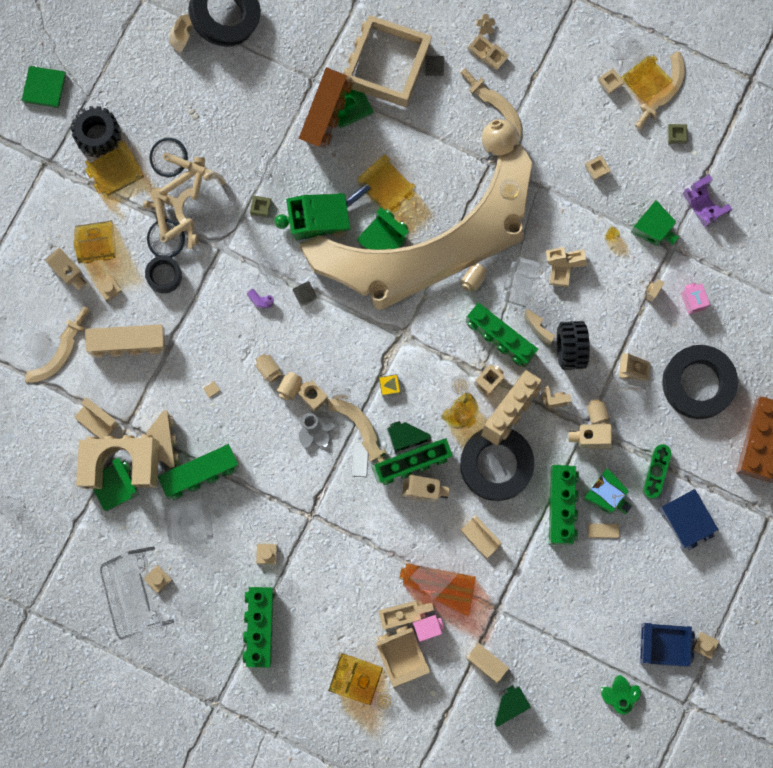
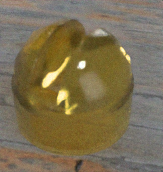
[604,226,620,242]

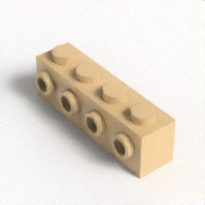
[85,324,166,358]
[481,370,542,446]

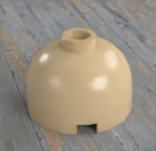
[482,119,520,155]

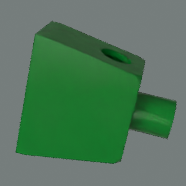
[631,200,679,246]

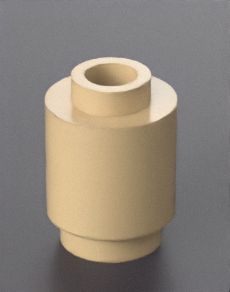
[461,263,487,292]
[255,354,282,383]
[277,372,303,401]
[587,399,610,425]

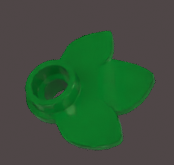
[601,675,641,715]

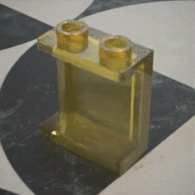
[85,140,144,198]
[357,154,416,213]

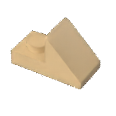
[619,353,650,381]

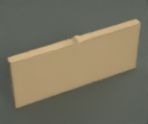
[588,524,619,538]

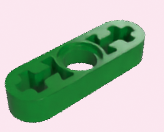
[642,444,671,499]

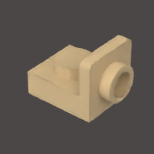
[541,386,571,409]

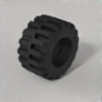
[71,106,121,158]
[556,321,590,370]

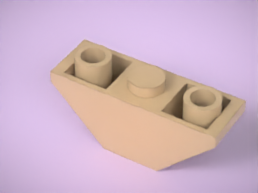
[146,410,179,469]

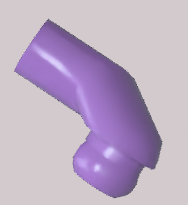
[247,289,274,308]

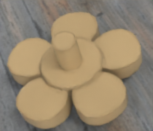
[476,14,495,35]

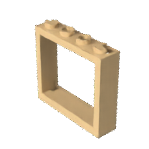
[343,15,432,108]

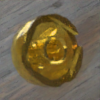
[441,392,479,429]

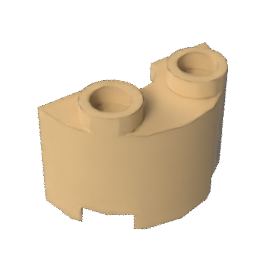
[169,14,193,53]

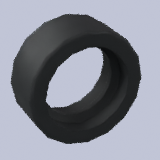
[145,256,182,294]

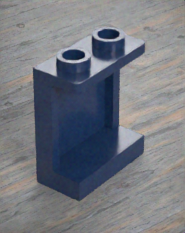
[658,489,719,551]
[640,623,695,667]

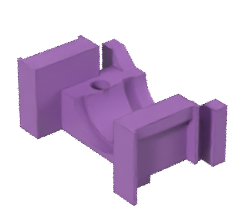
[683,174,733,228]

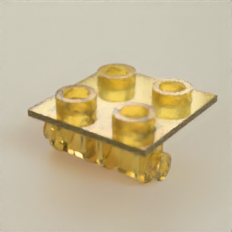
[621,55,673,103]

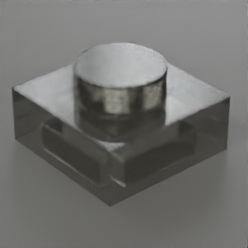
[425,56,444,76]
[292,281,318,307]

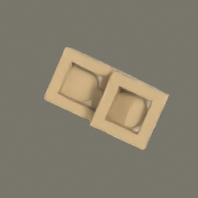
[467,33,509,70]
[546,247,587,267]
[524,309,555,346]

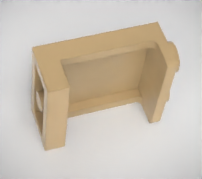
[375,626,430,688]

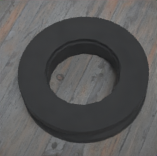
[188,0,261,47]
[662,345,738,419]
[460,428,535,501]

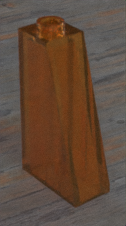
[399,563,476,617]

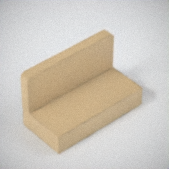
[75,397,119,439]
[460,515,502,559]
[466,643,509,684]

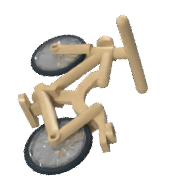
[143,137,226,258]

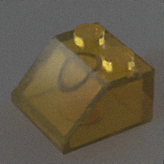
[73,220,116,264]
[328,653,383,706]

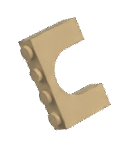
[76,435,160,489]

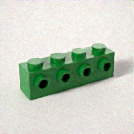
[465,302,539,368]
[371,438,453,486]
[158,444,239,501]
[549,465,579,545]
[243,587,274,668]

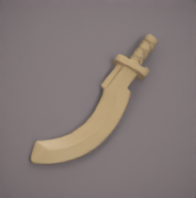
[635,51,685,130]
[460,68,521,139]
[25,306,90,383]
[327,399,387,462]

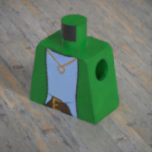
[582,469,633,515]

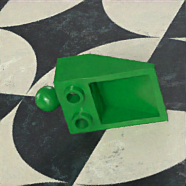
[274,193,351,241]

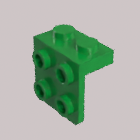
[357,207,409,250]
[93,457,140,511]

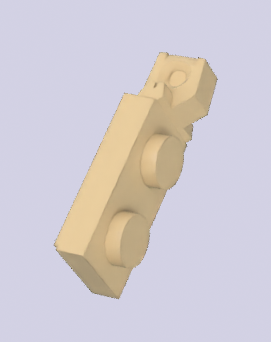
[378,601,434,630]

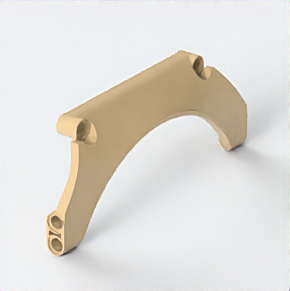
[299,142,533,310]

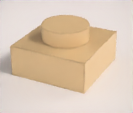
[598,68,624,95]
[585,155,611,181]
[549,266,571,287]
[95,275,122,302]
[646,279,665,303]
[256,544,277,564]
[144,565,172,593]
[692,632,719,659]

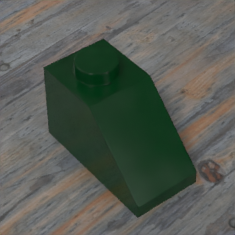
[387,421,431,453]
[493,685,531,727]

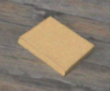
[203,381,220,398]

